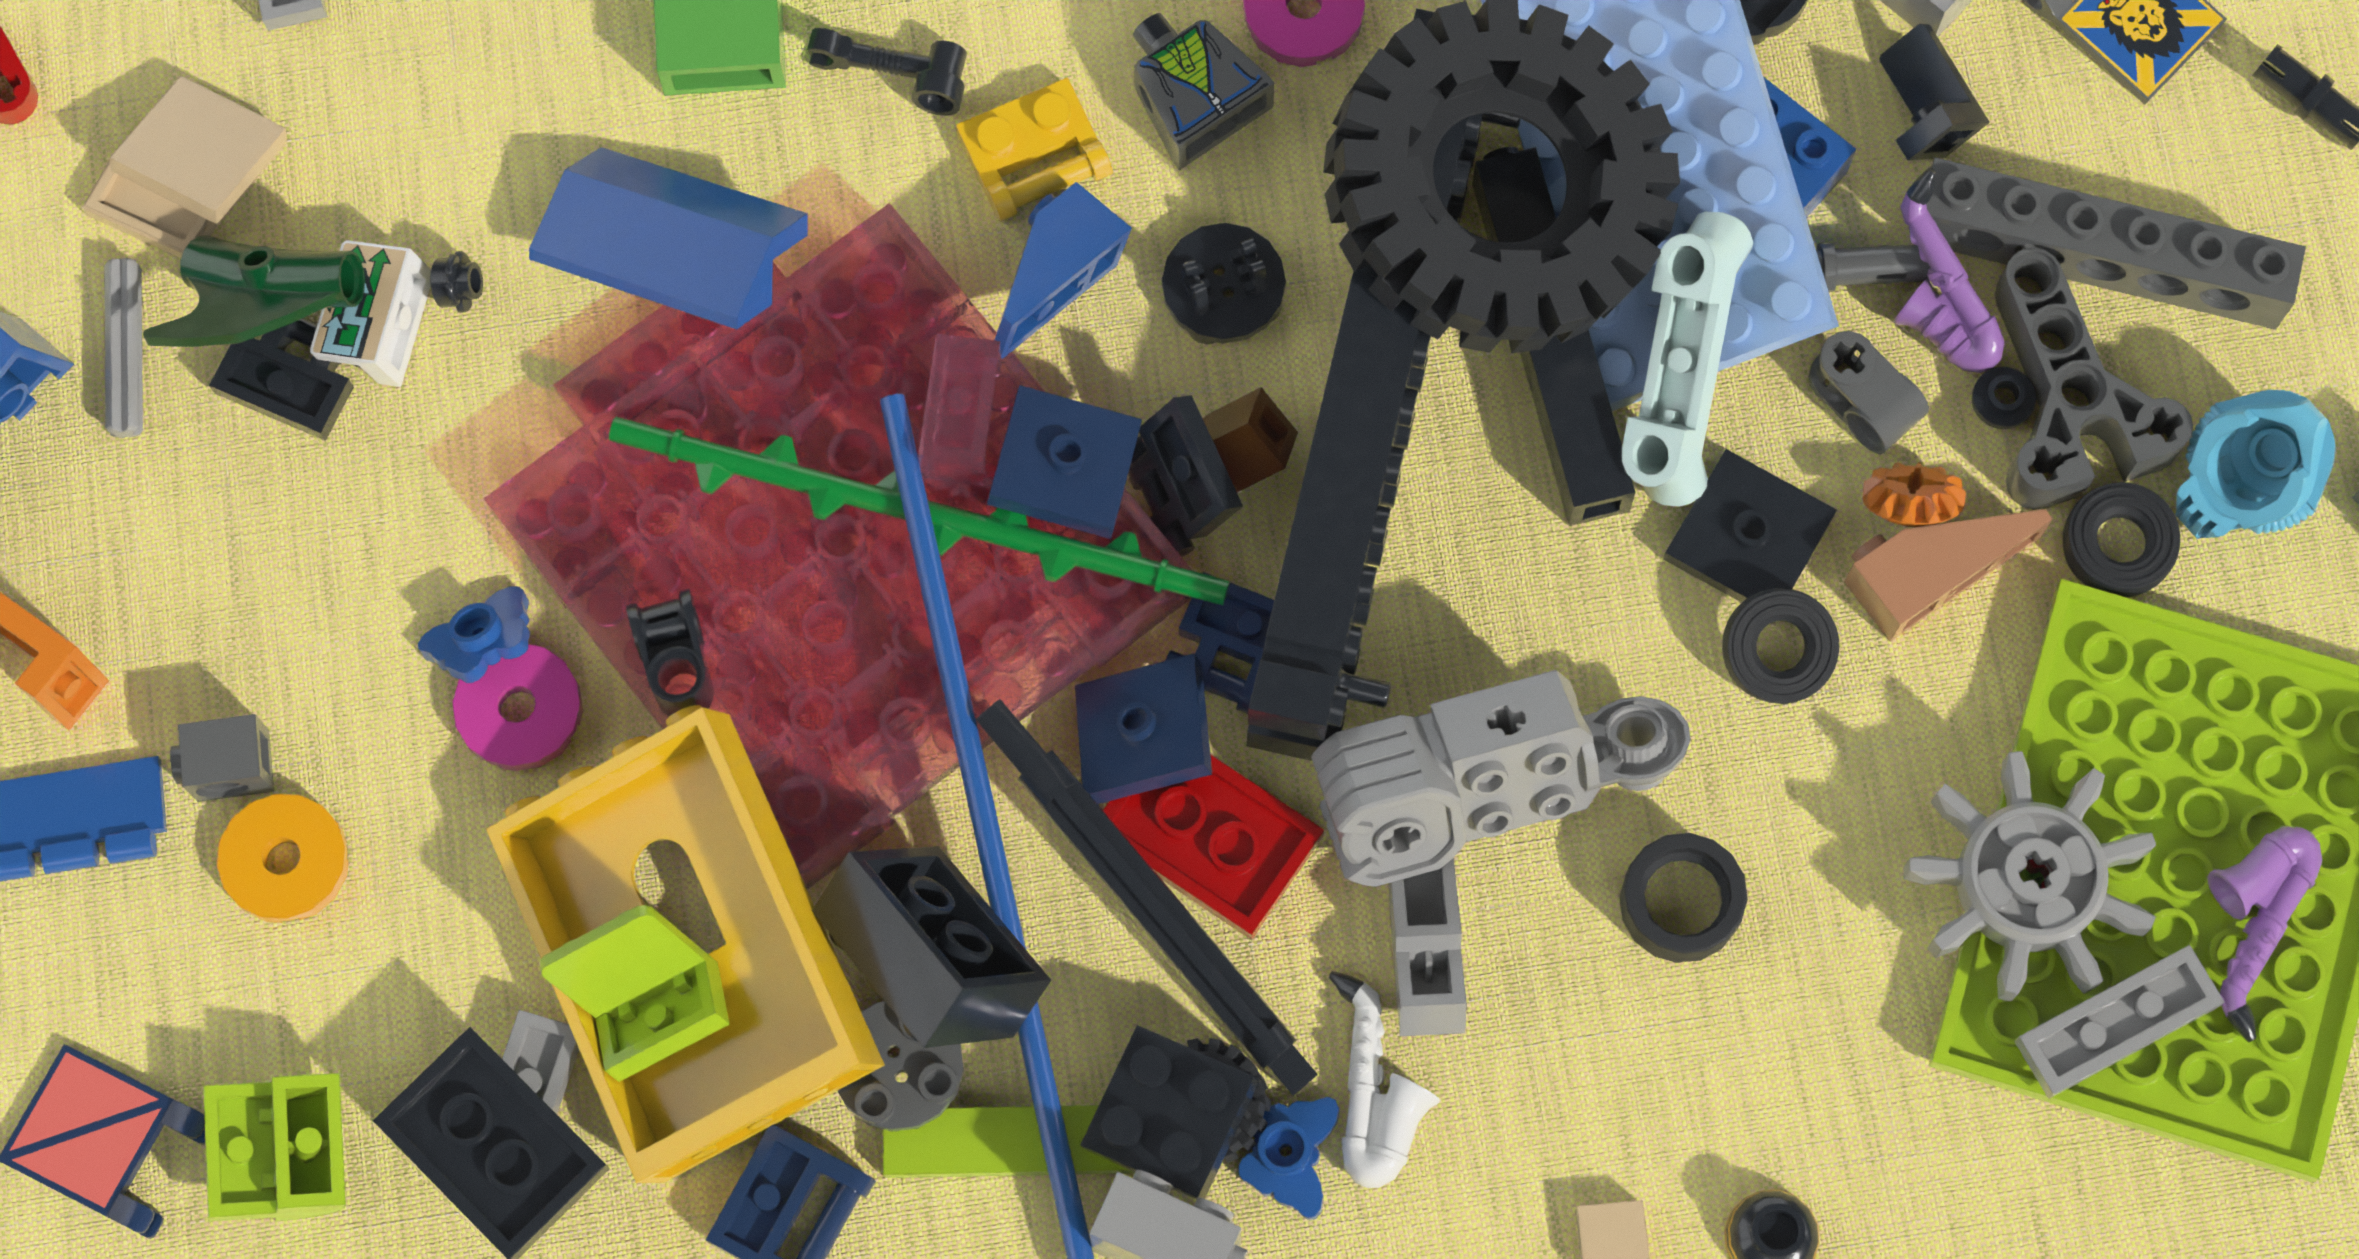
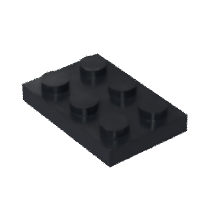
[373,1027,610,1259]

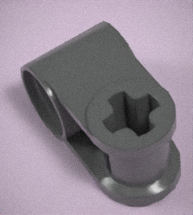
[1808,331,1929,455]

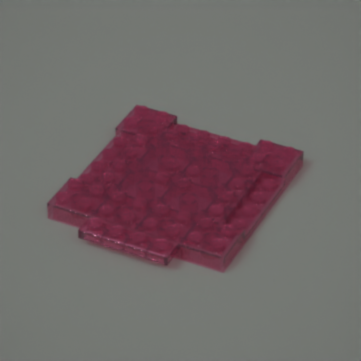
[483,203,1193,890]

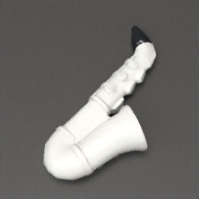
[1328,971,1441,1188]

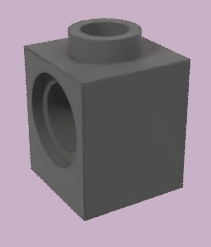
[170,714,274,802]

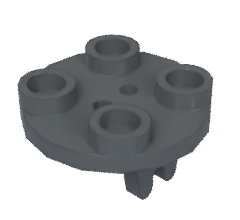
[838,1001,964,1132]

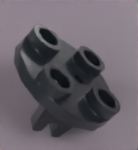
[1162,223,1286,345]

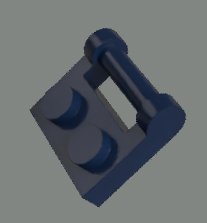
[705,1125,876,1259]

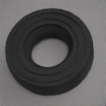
[2063,482,2180,597]
[1722,588,1839,704]

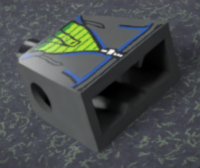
[1133,13,1274,170]

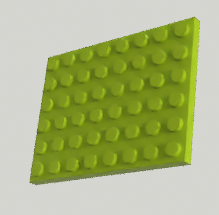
[1928,579,2359,1183]

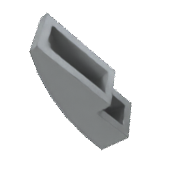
[1388,858,1467,1037]

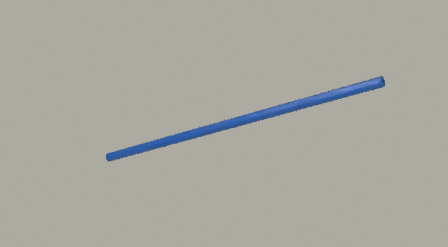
[879,394,1094,1259]

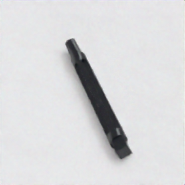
[975,699,1318,1096]

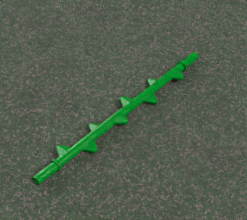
[609,416,1230,605]

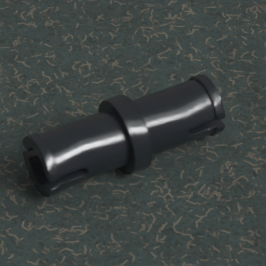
[2252,44,2359,150]

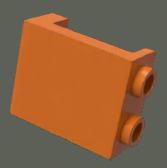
[0,592,109,730]

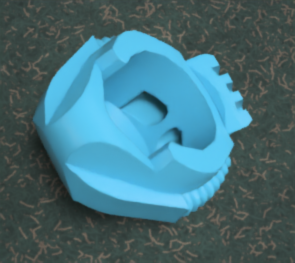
[2175,390,2336,539]

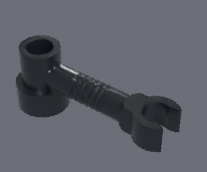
[807,28,967,116]

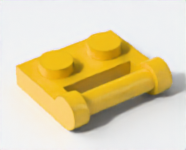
[955,77,1113,222]

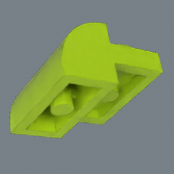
[203,1073,346,1222]

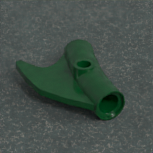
[143,235,365,347]

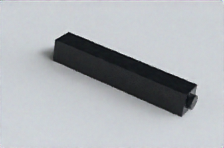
[1472,147,1636,526]

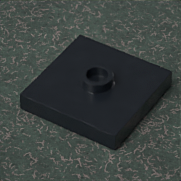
[1663,449,1837,603]

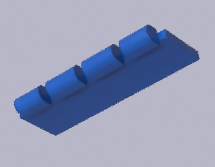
[0,756,167,882]

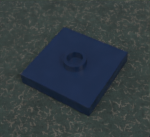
[987,385,1142,539]
[1075,653,1212,804]

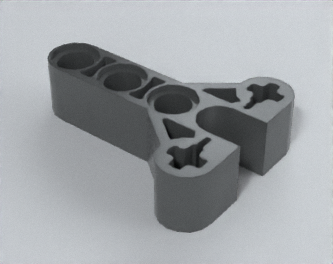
[1995,248,2193,510]

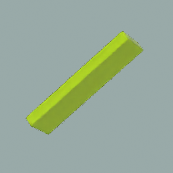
[883,1105,1135,1178]

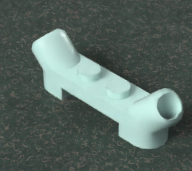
[1622,212,1753,506]

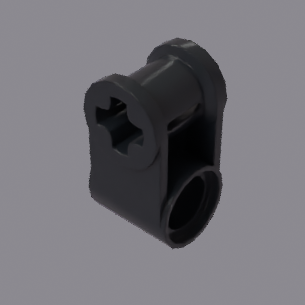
[626,589,714,717]

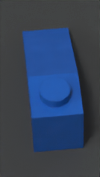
[989,182,1132,362]

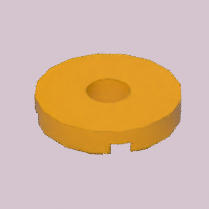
[216,794,349,923]

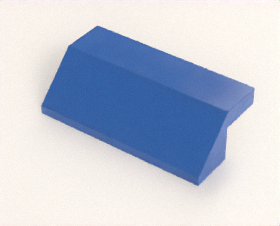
[529,147,808,329]

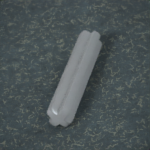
[104,258,143,438]

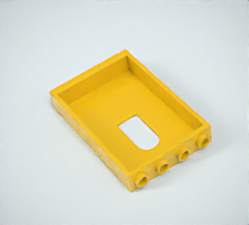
[486,705,885,1183]

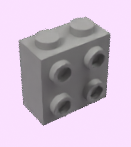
[1089,1170,1248,1259]

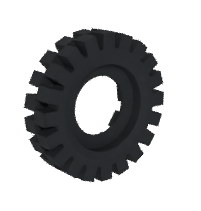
[1323,0,1680,353]

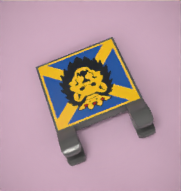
[2023,0,2227,105]

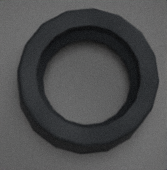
[1619,833,1748,963]

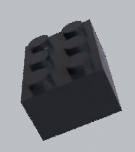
[812,846,1051,1048]

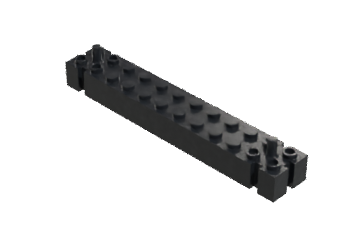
[1246,8,1521,761]

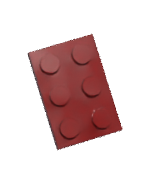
[1103,754,1325,940]

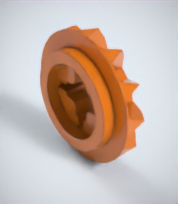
[1862,462,1966,527]

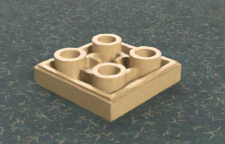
[110,76,287,224]

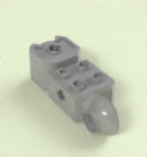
[1311,670,1691,887]

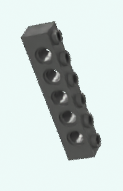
[1910,157,2306,330]

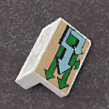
[310,240,431,387]

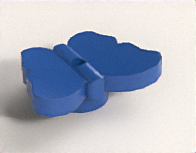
[418,586,530,683]
[1239,1097,1340,1221]

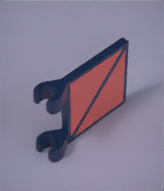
[0,1044,205,1239]

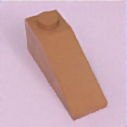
[1844,509,2053,642]

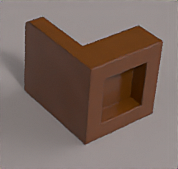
[1203,387,1298,493]

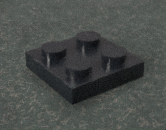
[1080,1025,1259,1200]

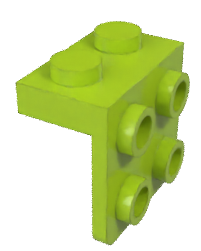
[540,905,730,1082]

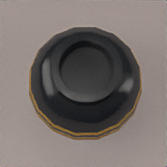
[1724,1190,1820,1259]

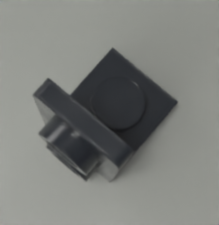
[1879,24,1990,161]

